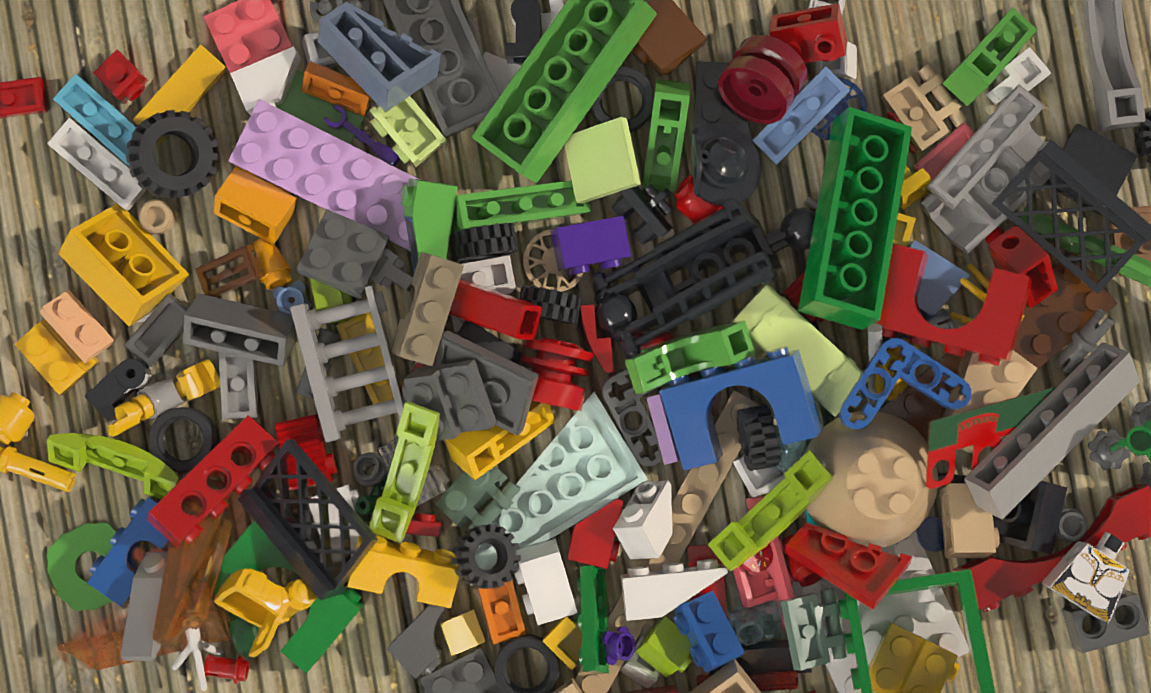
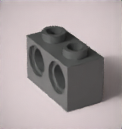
[1062,587,1149,653]

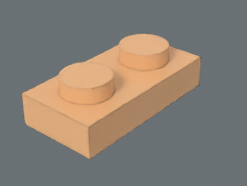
[40,290,114,363]

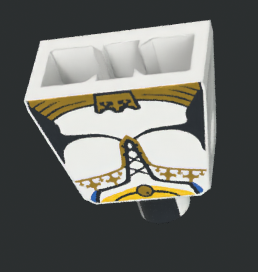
[1041,532,1129,623]

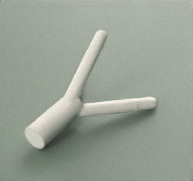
[172,619,223,691]

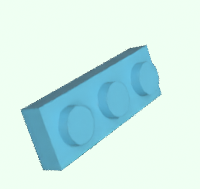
[53,74,137,167]

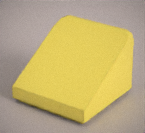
[441,609,486,656]

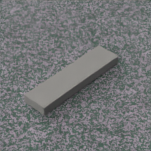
[927,84,1045,210]

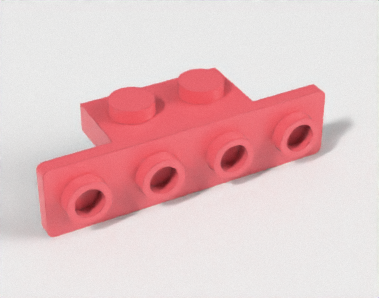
[733,495,795,631]

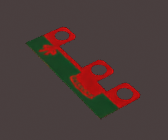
[926,386,1058,489]

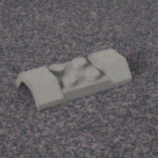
[920,124,1050,253]

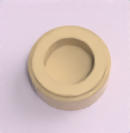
[138,199,175,234]

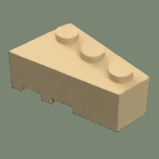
[943,351,1037,453]

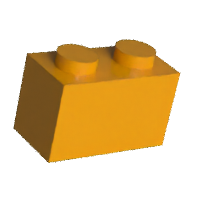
[213,166,297,245]

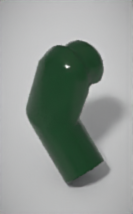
[356,476,388,514]

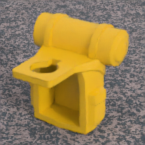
[213,568,317,658]

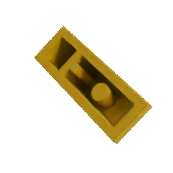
[444,401,555,480]

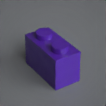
[550,216,631,276]

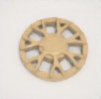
[523,229,584,292]

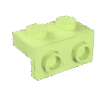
[369,96,447,167]

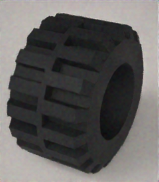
[126,110,219,199]

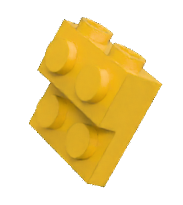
[868,622,960,693]

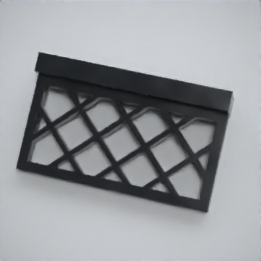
[991,140,1151,294]
[238,439,378,601]

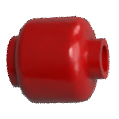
[674,175,723,224]

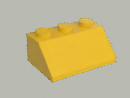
[58,203,189,327]

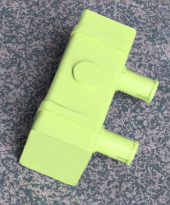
[727,284,871,417]

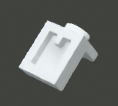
[733,455,785,498]

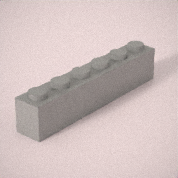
[964,342,1140,519]

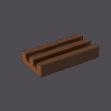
[195,244,265,298]

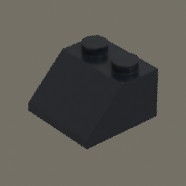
[993,480,1068,555]

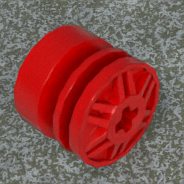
[519,337,594,411]

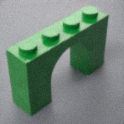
[201,520,364,673]

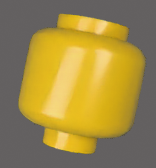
[0,392,35,445]

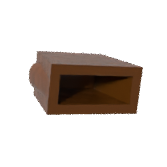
[631,0,707,76]

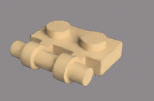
[881,64,968,153]

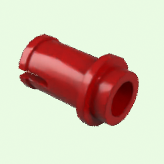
[204,654,250,684]

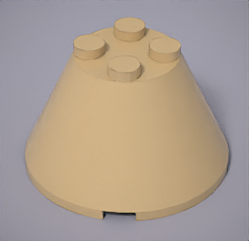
[804,411,938,547]

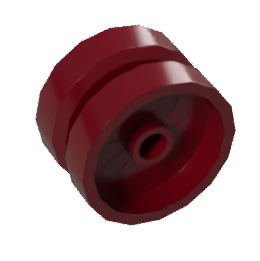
[718,35,807,124]

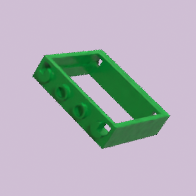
[838,569,995,693]

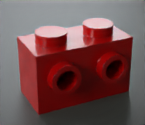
[769,3,847,64]

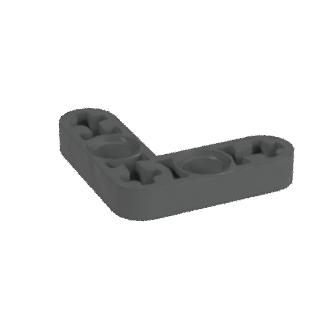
[601,366,666,466]

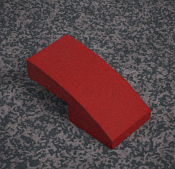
[580,304,613,373]

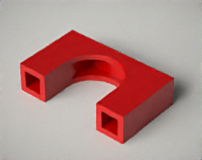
[876,244,1032,367]

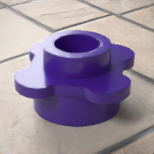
[603,626,636,665]

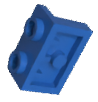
[674,591,745,673]

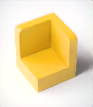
[542,616,582,670]

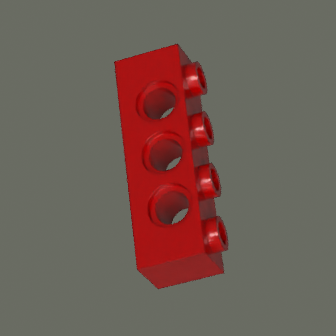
[147,415,278,549]

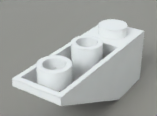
[621,559,728,621]

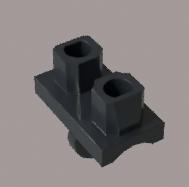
[612,184,673,245]

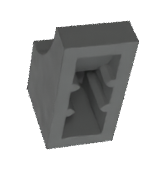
[386,604,446,679]

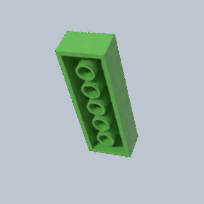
[472,0,657,184]

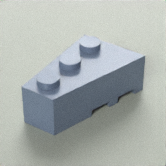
[318,2,441,113]

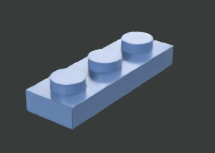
[753,66,850,165]

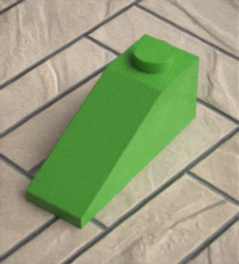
[942,7,1037,106]
[642,79,690,192]

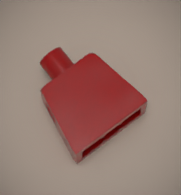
[985,226,1058,309]

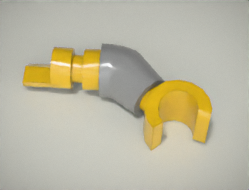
[108,359,220,437]

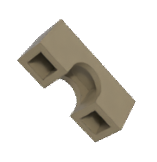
[390,252,464,366]

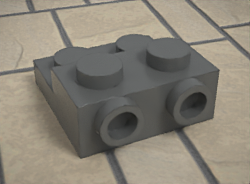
[402,359,497,441]

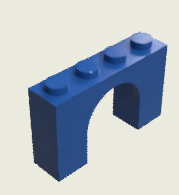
[660,346,823,470]

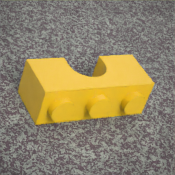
[348,535,459,608]

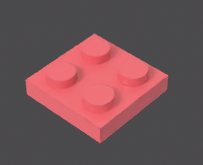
[203,0,293,77]

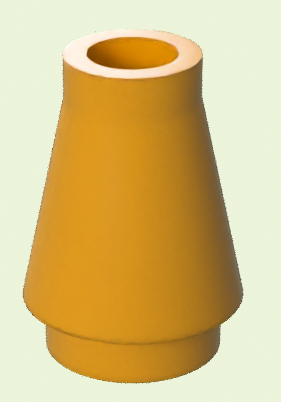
[253,238,292,290]

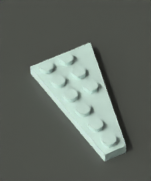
[456,392,648,586]

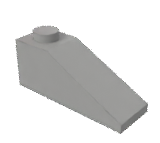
[120,551,193,661]

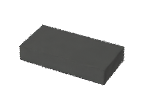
[124,294,188,367]

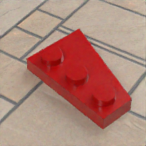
[785,523,913,610]

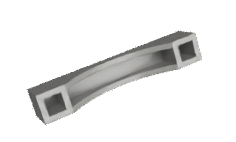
[1082,0,1146,132]

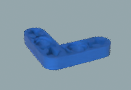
[839,338,972,429]

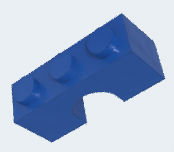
[87,497,172,607]

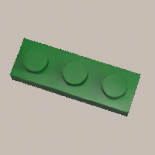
[577,565,609,674]

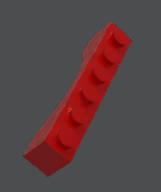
[953,484,1151,612]

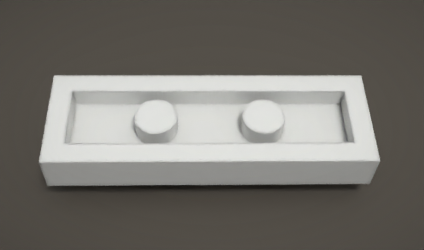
[47,118,147,211]

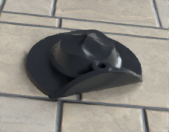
[692,123,761,206]

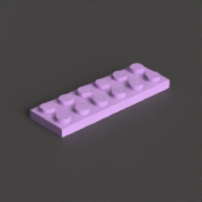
[228,99,420,251]

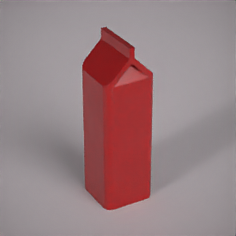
[449,279,542,340]

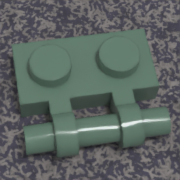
[435,466,520,528]
[780,588,847,671]

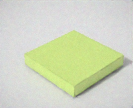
[564,117,641,203]

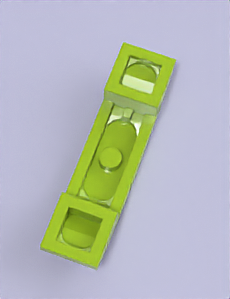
[369,401,440,543]
[47,433,179,500]
[708,450,833,571]

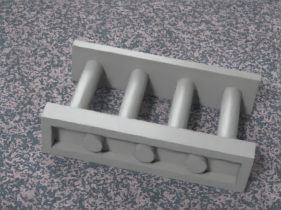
[290,286,412,442]

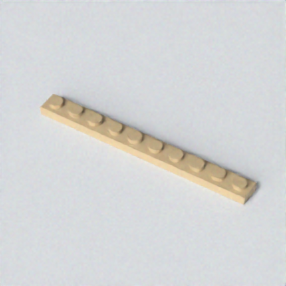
[574,390,760,693]

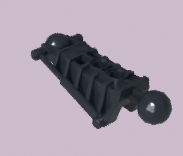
[590,198,816,358]

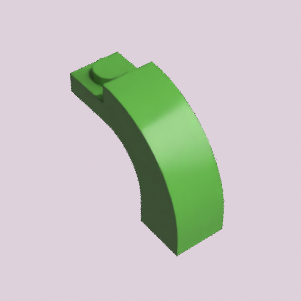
[625,320,755,394]

